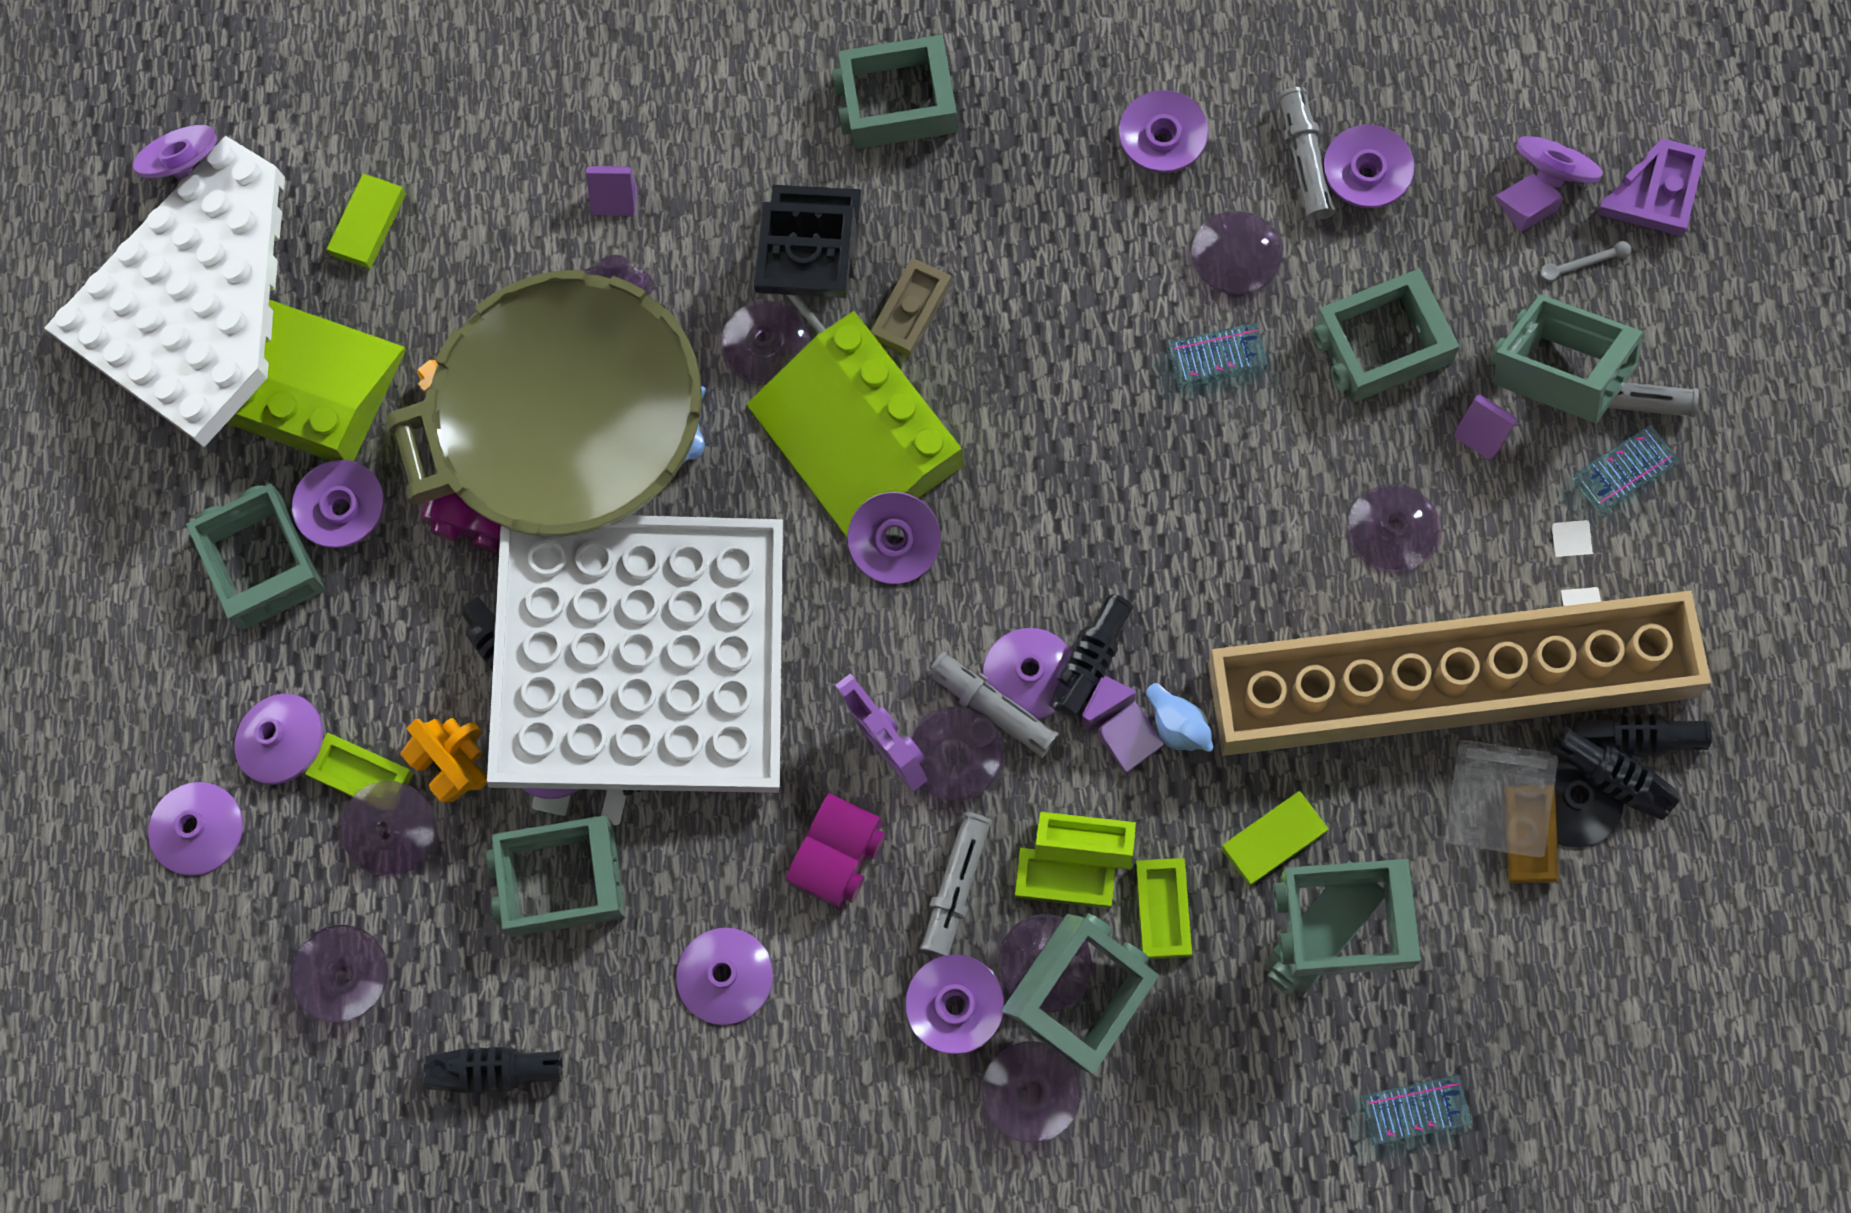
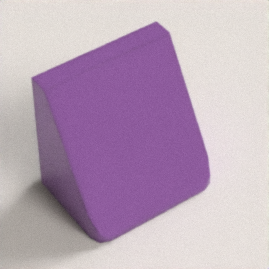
[586,166,637,216]
[1495,174,1563,232]
[1454,395,1517,459]
[1081,676,1136,731]
[1097,702,1164,774]

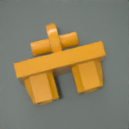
[400,718,487,803]

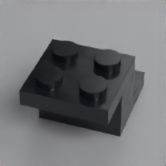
[754,185,862,298]

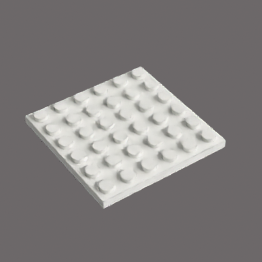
[487,515,783,793]

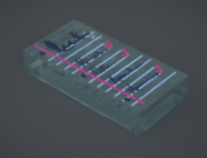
[1167,323,1268,389]
[1573,425,1679,515]
[1360,1075,1472,1147]

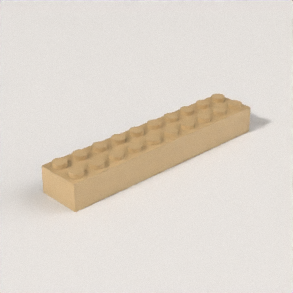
[1208,591,1711,756]

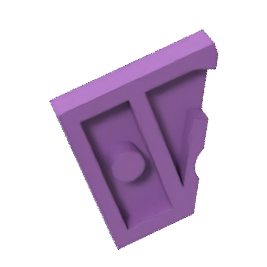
[1596,138,1706,236]
[835,674,928,792]

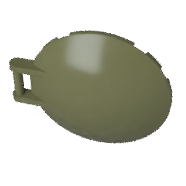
[386,270,702,537]

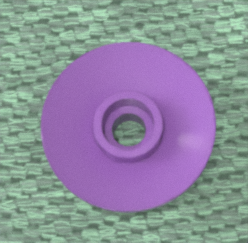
[1119,90,1208,173]
[133,125,217,179]
[1324,125,1414,208]
[1516,136,1603,187]
[292,460,385,548]
[848,492,941,584]
[983,628,1071,719]
[234,694,324,785]
[148,782,243,876]
[676,928,773,1025]
[906,954,1004,1054]

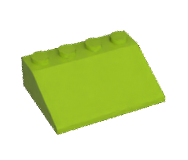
[226,300,406,461]
[746,311,963,539]

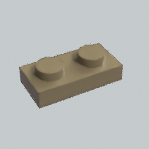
[870,258,952,358]

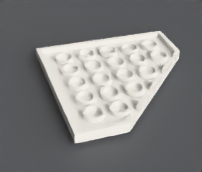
[44,136,285,447]

